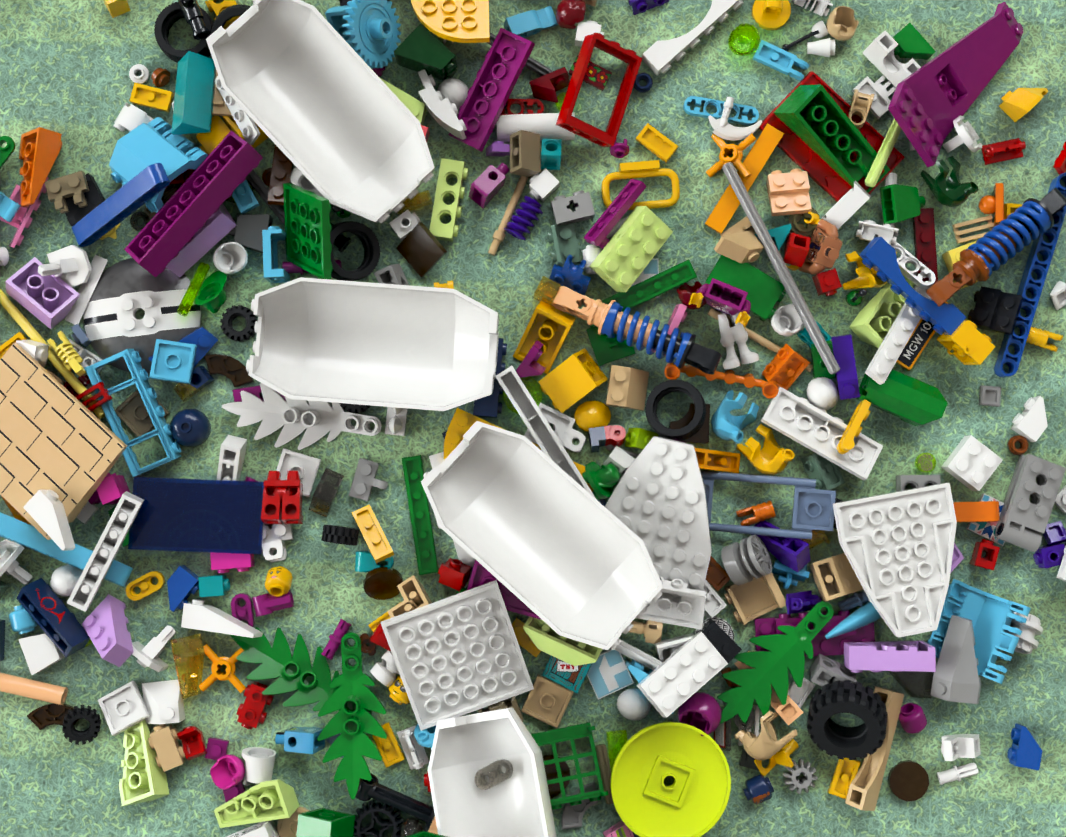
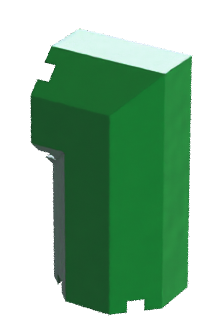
[856,369,948,426]

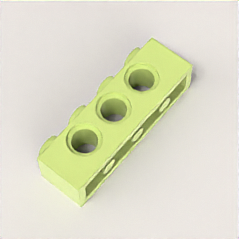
[429,158,468,242]

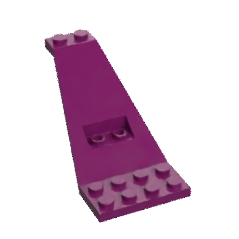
[888,2,1023,167]

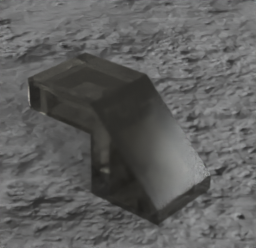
[309,468,344,518]

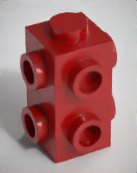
[236,681,274,729]

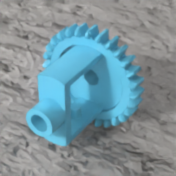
[325,0,401,68]

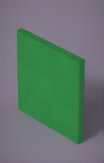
[586,326,636,366]

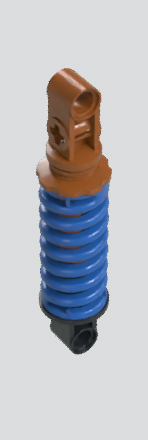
[926,187,1066,307]

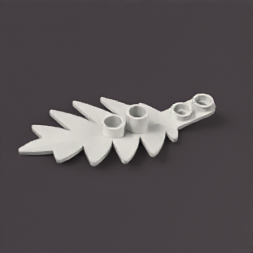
[222,383,382,450]

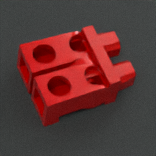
[261,471,303,524]

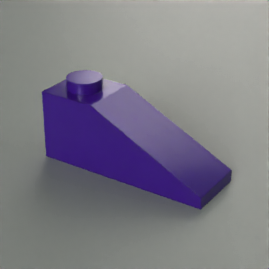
[831,334,860,400]
[751,521,811,572]

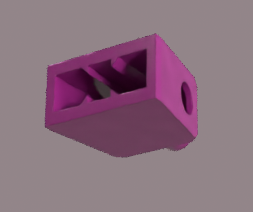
[469,162,510,209]

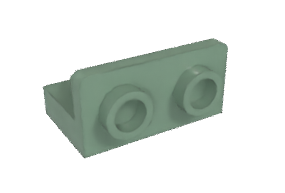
[547,223,581,266]
[801,453,845,490]

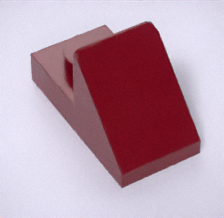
[529,67,570,103]

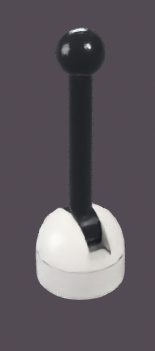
[782,21,828,51]

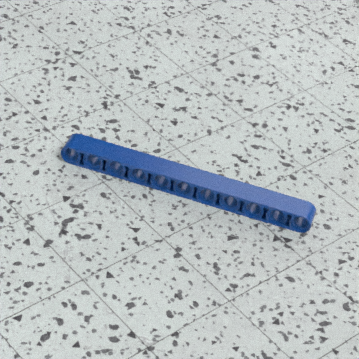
[994,172,1066,378]

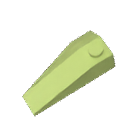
[119,720,169,806]

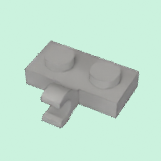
[349,458,388,501]

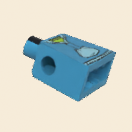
[275,727,325,754]

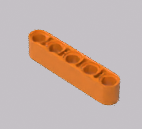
[953,501,1000,523]

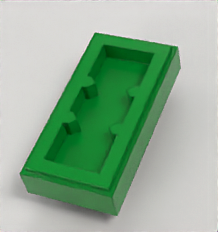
[811,340,835,379]

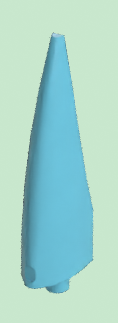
[825,602,882,639]

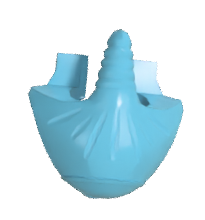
[711,390,759,443]

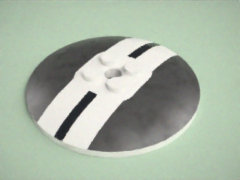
[83,258,201,373]

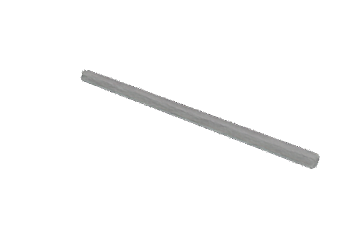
[722,162,840,374]

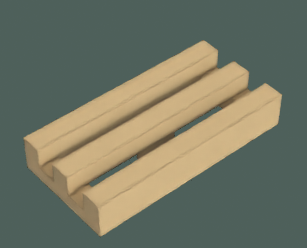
[952,215,995,244]

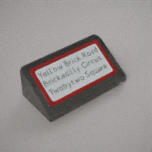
[713,708,731,751]

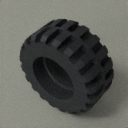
[807,680,887,760]

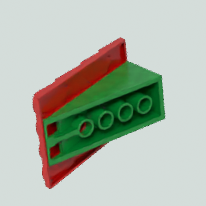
[759,71,905,202]

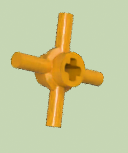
[706,134,757,180]
[199,644,246,693]

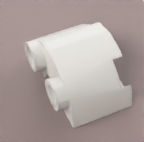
[113,102,153,132]

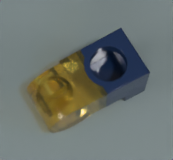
[173,366,215,402]

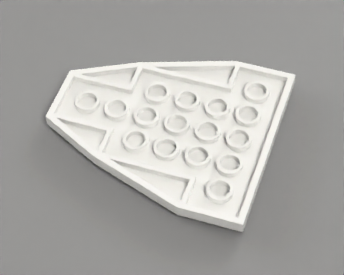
[605,436,712,591]
[833,483,957,638]

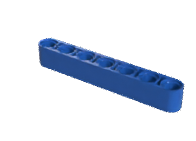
[71,163,170,247]

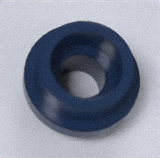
[634,73,653,93]

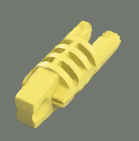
[47,331,86,377]

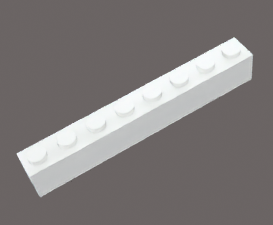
[495,366,597,500]

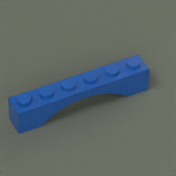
[859,237,967,335]

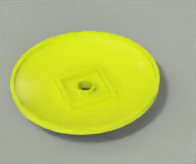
[610,722,731,837]

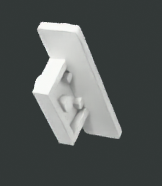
[214,76,260,145]

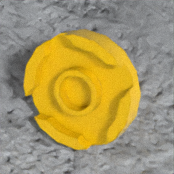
[752,0,791,30]

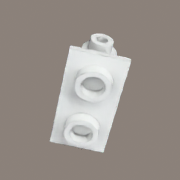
[856,220,899,245]
[397,725,429,770]

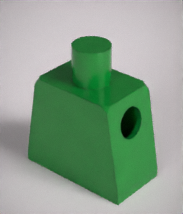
[880,184,926,224]

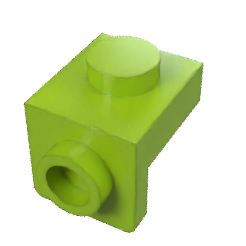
[625,428,658,450]

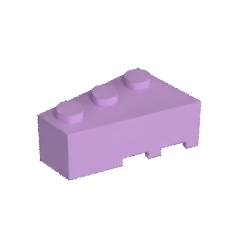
[82,594,133,667]

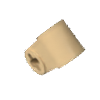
[848,89,875,129]

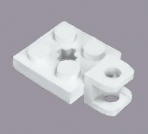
[524,402,586,453]
[259,505,294,562]

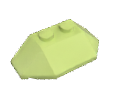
[523,616,603,666]

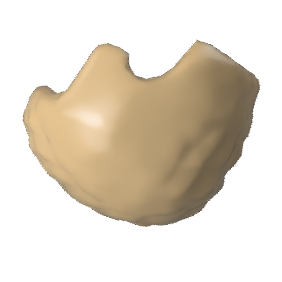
[826,5,859,41]

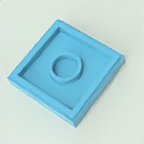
[149,339,197,384]

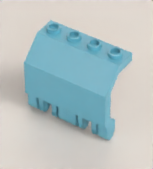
[109,117,209,213]
[927,579,1031,684]

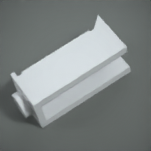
[821,180,871,230]

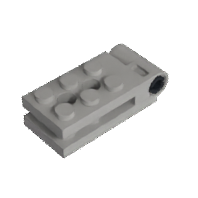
[995,454,1066,552]

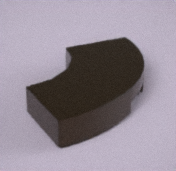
[204,354,254,387]
[27,703,81,730]

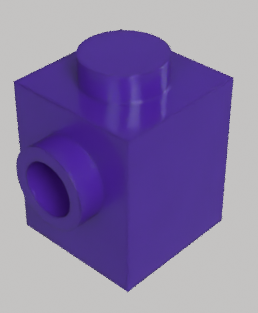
[1033,543,1065,568]

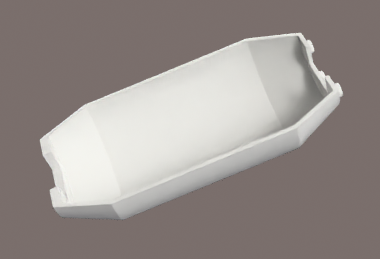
[206,0,435,224]
[246,277,499,411]
[421,421,663,650]
[428,707,557,837]

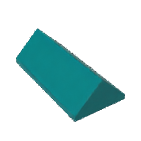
[172,51,216,135]

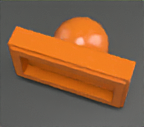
[979,183,1004,226]

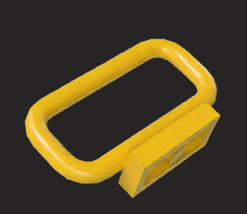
[602,160,680,211]

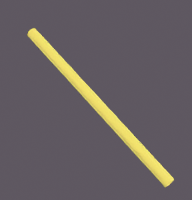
[0,288,105,419]

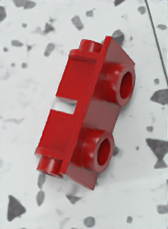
[981,138,1026,165]

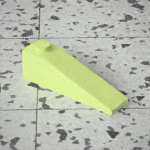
[849,275,914,348]
[214,779,300,828]

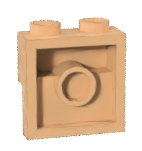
[766,168,812,216]

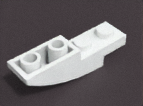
[418,69,467,140]

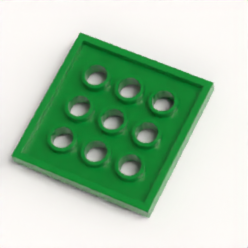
[283,183,333,279]

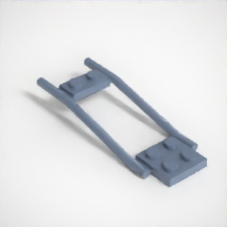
[701,471,836,540]

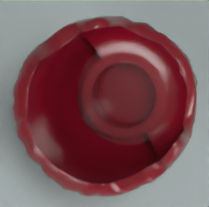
[556,0,586,29]
[677,281,707,310]

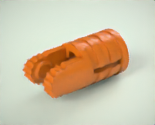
[736,500,776,526]

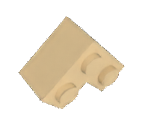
[387,575,432,618]

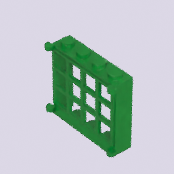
[531,721,609,810]

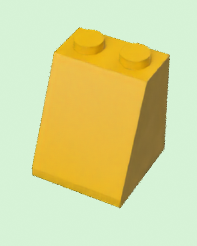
[538,348,608,413]

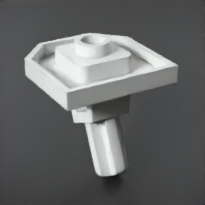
[38,245,92,288]
[0,539,32,585]
[132,625,176,672]

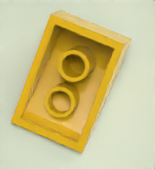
[513,300,576,374]

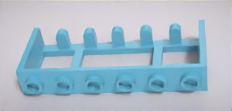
[85,349,182,477]

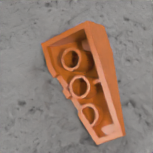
[19,127,62,207]

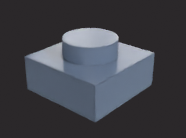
[71,323,91,347]

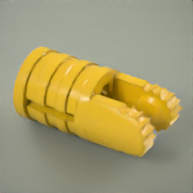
[1026,326,1063,352]

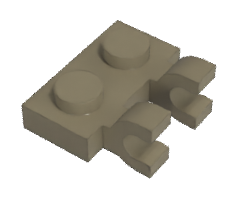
[44,170,89,214]

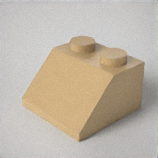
[605,365,649,411]

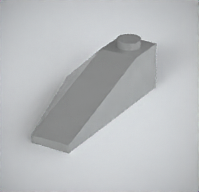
[931,615,982,704]

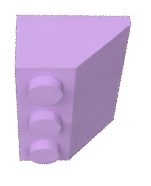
[5,257,80,329]

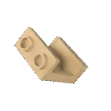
[724,572,786,625]

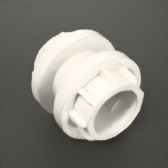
[1007,612,1043,654]

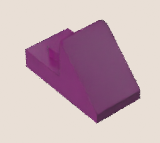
[516,340,545,378]

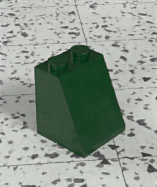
[394,24,457,80]

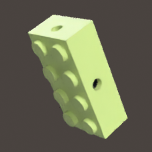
[589,206,673,293]

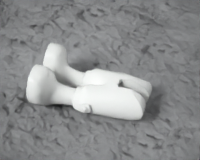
[718,313,759,370]

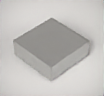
[979,385,1001,407]

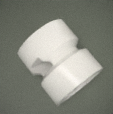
[370,650,399,687]

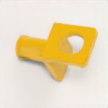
[754,739,799,776]

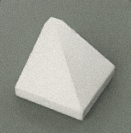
[1050,281,1066,310]

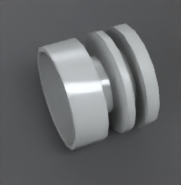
[721,535,772,586]

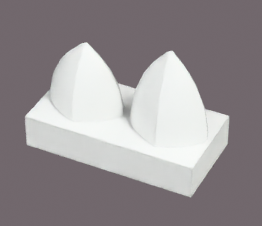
[385,407,408,436]

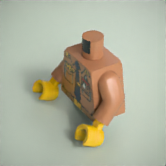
[786,212,843,275]

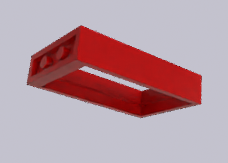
[556,33,642,147]

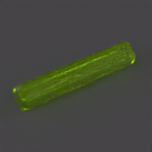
[177,262,210,317]

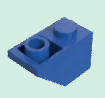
[167,565,199,612]
[1008,723,1042,771]

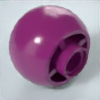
[678,692,722,736]

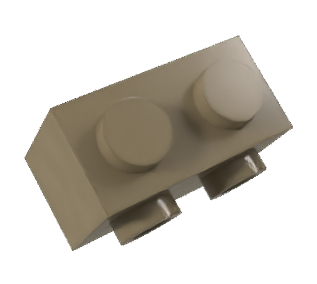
[510,130,541,177]

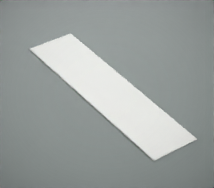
[65,255,108,325]

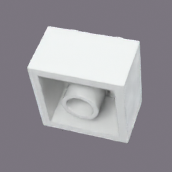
[941,435,1003,491]

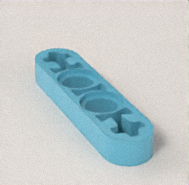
[683,96,759,126]

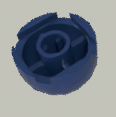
[170,409,211,448]

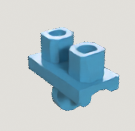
[772,558,810,589]

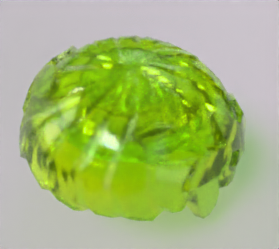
[728,23,760,56]

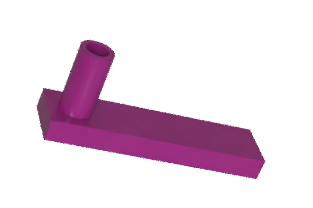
[584,179,647,250]

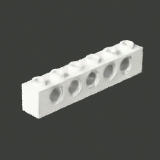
[67,491,144,612]

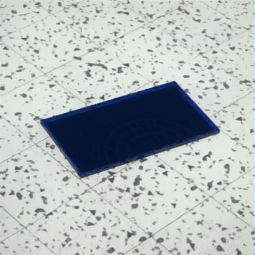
[128,477,264,554]

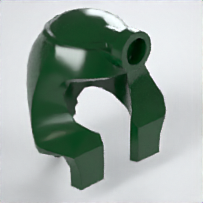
[920,156,979,207]

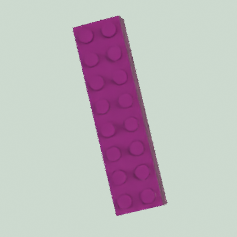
[124,131,263,278]

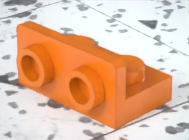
[762,344,810,390]

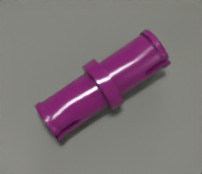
[321,619,351,660]

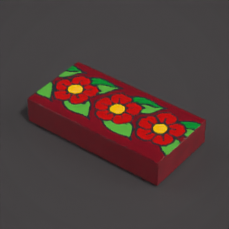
[569,55,612,91]

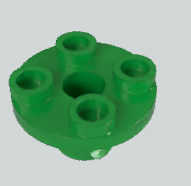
[582,462,620,500]

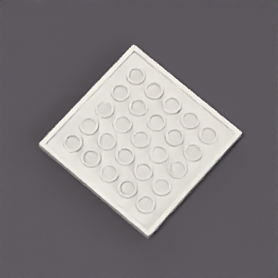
[381,580,534,731]

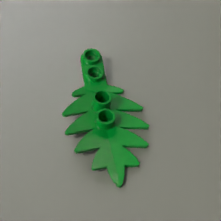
[717,601,834,724]
[231,627,372,715]
[317,632,387,800]

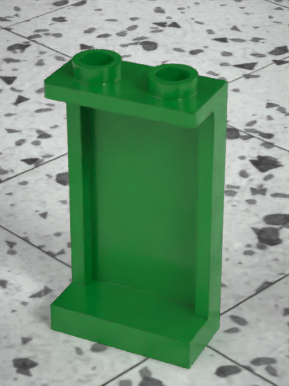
[704,255,786,322]

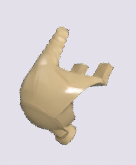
[734,711,798,761]

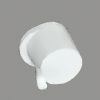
[242,747,276,786]

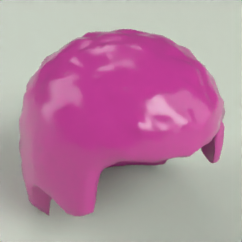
[210,755,245,790]

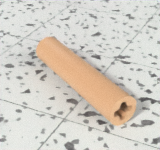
[0,672,68,705]

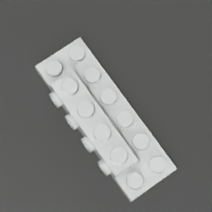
[761,387,883,481]
[636,575,707,630]

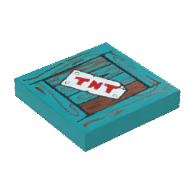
[542,656,592,693]

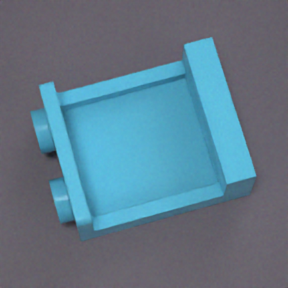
[262,226,290,283]

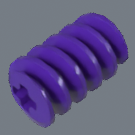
[504,196,543,241]

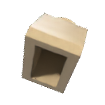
[714,230,764,264]

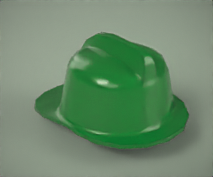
[194,271,227,313]

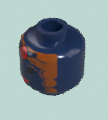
[743,774,774,805]

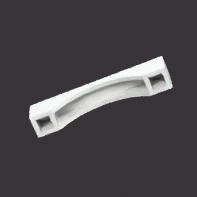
[642,0,744,76]

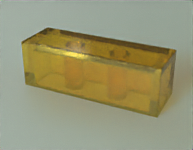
[397,190,433,215]

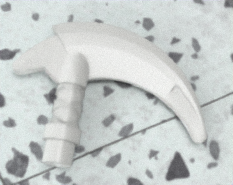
[708,97,762,141]

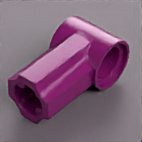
[252,590,294,617]

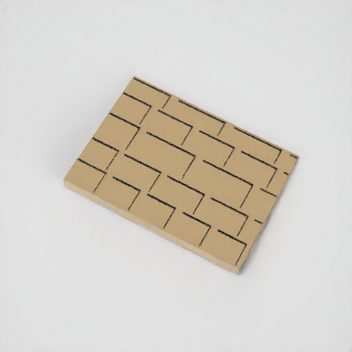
[0,343,127,540]

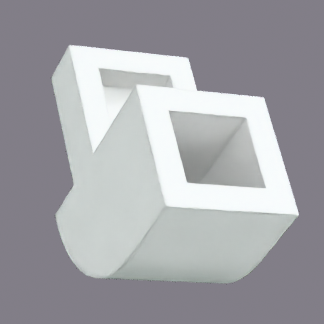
[941,734,981,761]

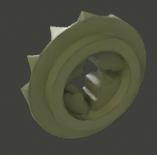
[788,208,819,237]

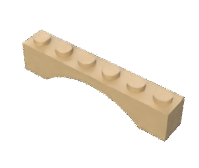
[845,686,904,811]

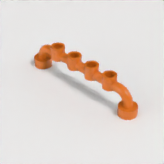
[664,363,779,399]

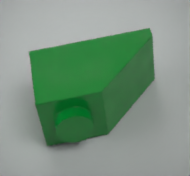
[892,23,936,60]

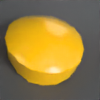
[574,401,611,432]

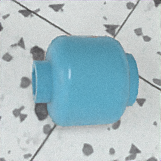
[9,605,38,634]

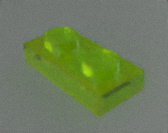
[606,729,627,772]

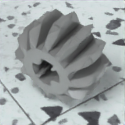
[783,759,818,794]

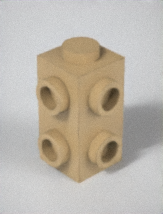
[148,724,185,772]

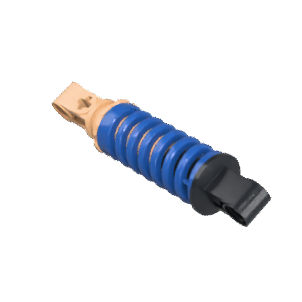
[552,286,722,375]

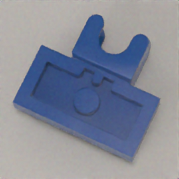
[548,255,591,295]

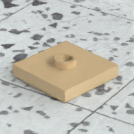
[521,674,574,728]

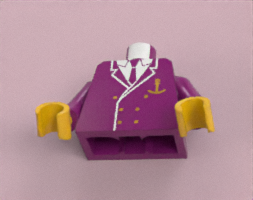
[689,278,751,328]

